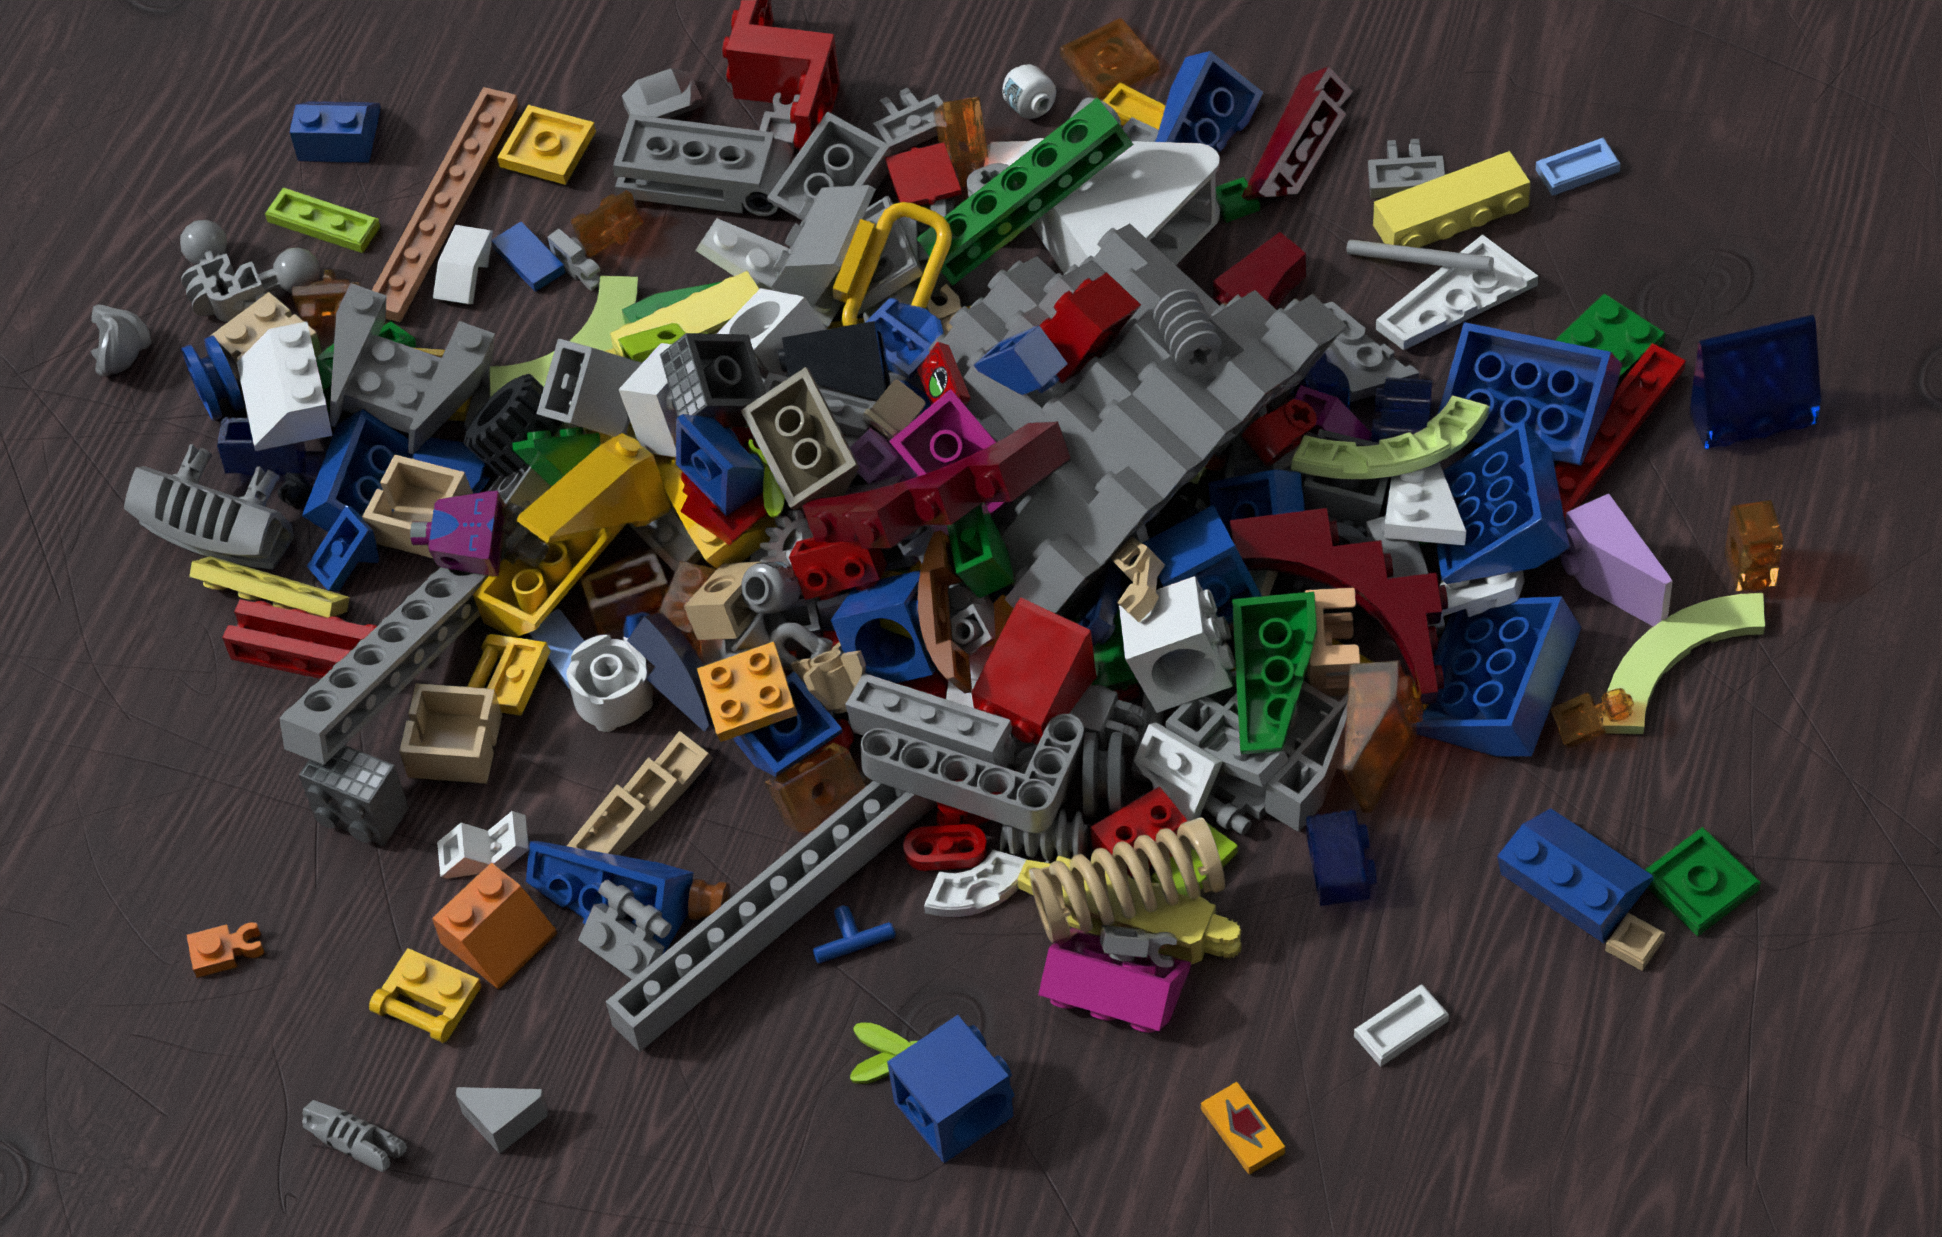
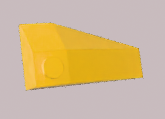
[517,433,671,543]

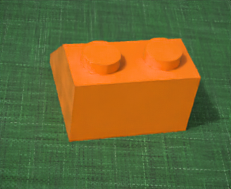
[432,863,557,990]

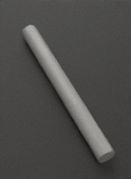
[1347,239,1494,272]

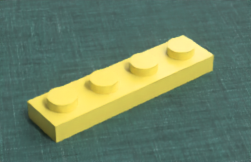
[189,556,350,618]

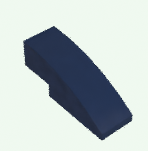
[627,612,715,732]

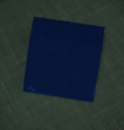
[1689,315,1821,449]

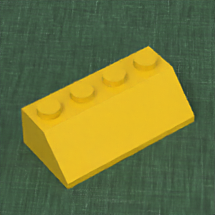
[473,524,626,637]

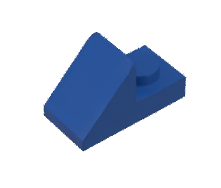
[307,505,379,592]

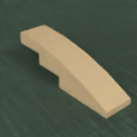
[567,731,713,855]

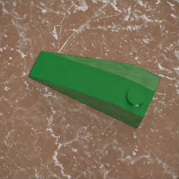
[1232,591,1317,755]

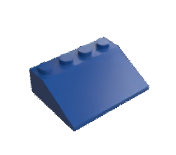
[1438,322,1623,466]
[1436,420,1570,584]
[1405,597,1581,756]

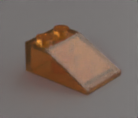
[1343,660,1423,813]

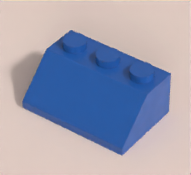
[302,409,414,532]
[1497,808,1654,944]

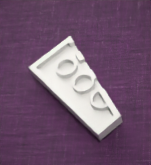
[695,218,843,329]
[1376,234,1538,350]
[1384,462,1466,545]

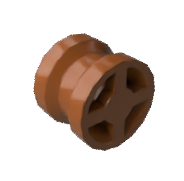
[688,878,730,921]

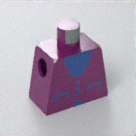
[410,491,508,576]

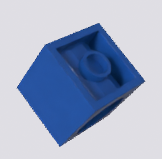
[1143,505,1262,625]
[831,570,937,683]
[887,1015,1015,1163]

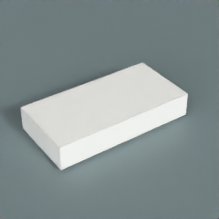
[1354,984,1449,1067]

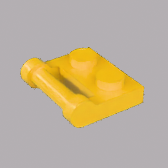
[467,634,551,716]
[369,948,482,1043]

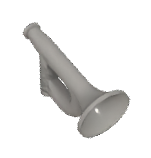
[732,611,833,673]

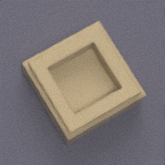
[1605,913,1665,971]

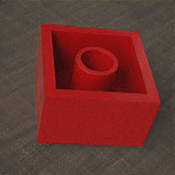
[1039,272,1141,384]

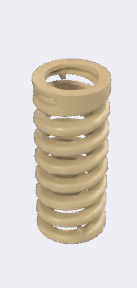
[1029,817,1225,942]

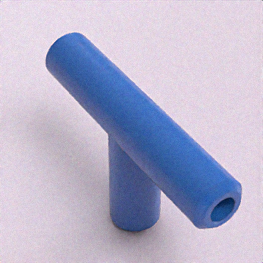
[813,905,896,964]

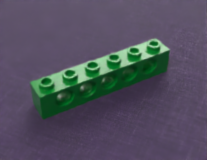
[916,97,1134,286]

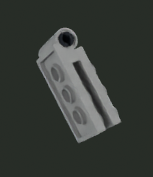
[613,114,793,216]

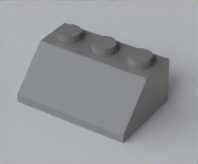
[772,185,876,308]

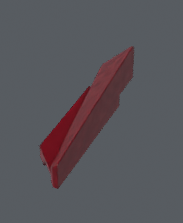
[1242,66,1353,200]

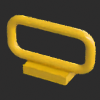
[833,202,952,326]

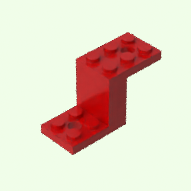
[722,0,840,151]

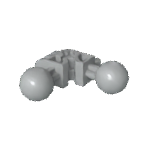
[180,219,320,322]

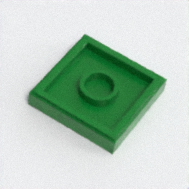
[1645,827,1761,937]

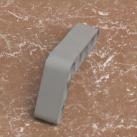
[861,714,1084,833]

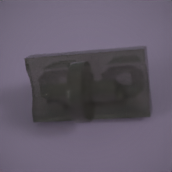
[501,500,559,568]

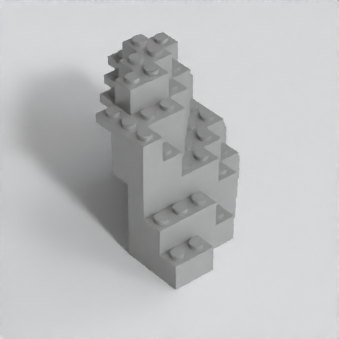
[913,223,1347,616]

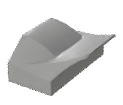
[622,68,704,119]

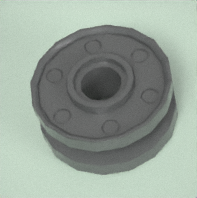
[1082,732,1125,819]

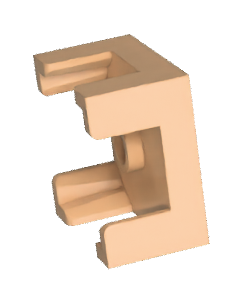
[1305,588,1360,696]

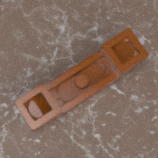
[918,530,972,694]

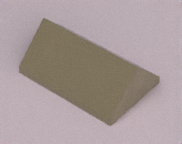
[741,367,860,510]

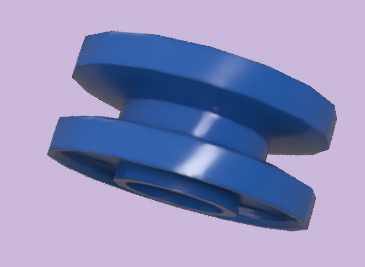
[181,335,245,421]

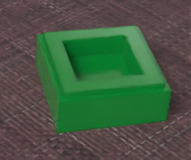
[1215,177,1260,223]

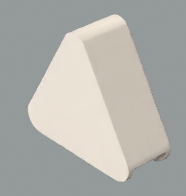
[1019,138,1220,274]

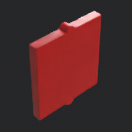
[885,142,962,205]

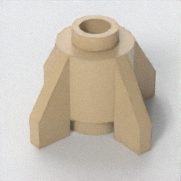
[791,642,866,714]

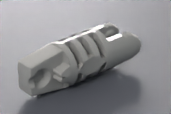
[302,1100,408,1173]

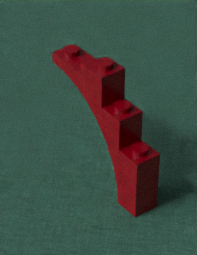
[1213,232,1306,446]
[802,421,1071,549]
[1230,508,1448,705]

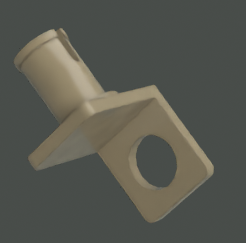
[862,379,925,441]

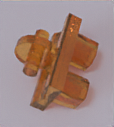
[571,190,643,258]
[292,270,361,329]

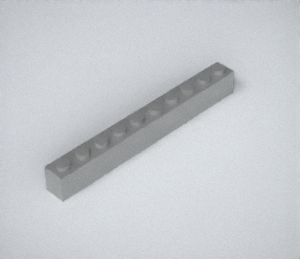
[606,766,937,1052]

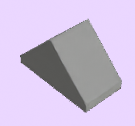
[456,1087,548,1154]

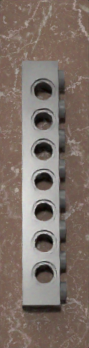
[279,550,509,765]

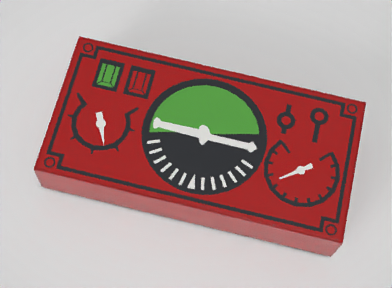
[917,342,971,406]

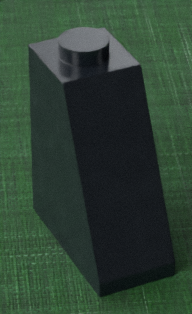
[778,321,891,400]

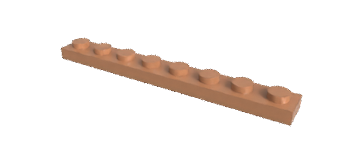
[372,87,519,322]

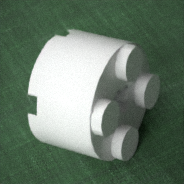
[566,635,653,732]

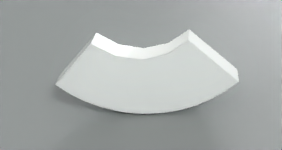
[924,850,1027,917]

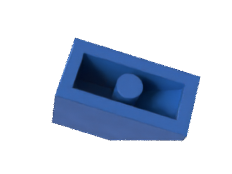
[974,325,1068,395]

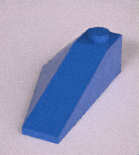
[1156,51,1263,152]
[526,841,694,954]

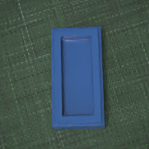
[491,222,565,292]

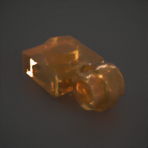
[1551,688,1634,749]

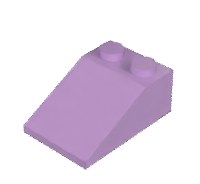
[1561,494,1673,627]

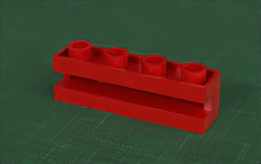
[222,599,377,679]

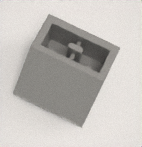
[536,338,642,437]

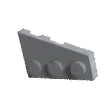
[1321,301,1420,403]

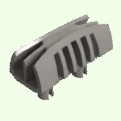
[124,444,294,569]

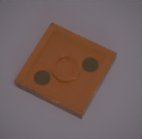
[1059,18,1160,100]

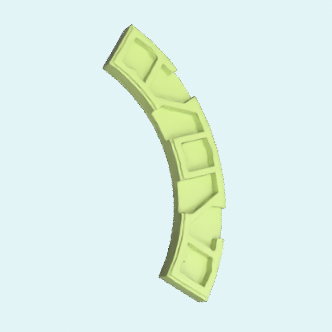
[489,276,638,398]
[1291,396,1490,479]
[1602,593,1765,734]

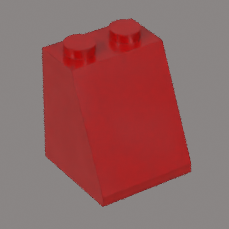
[971,597,1096,745]

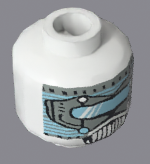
[1002,64,1057,119]

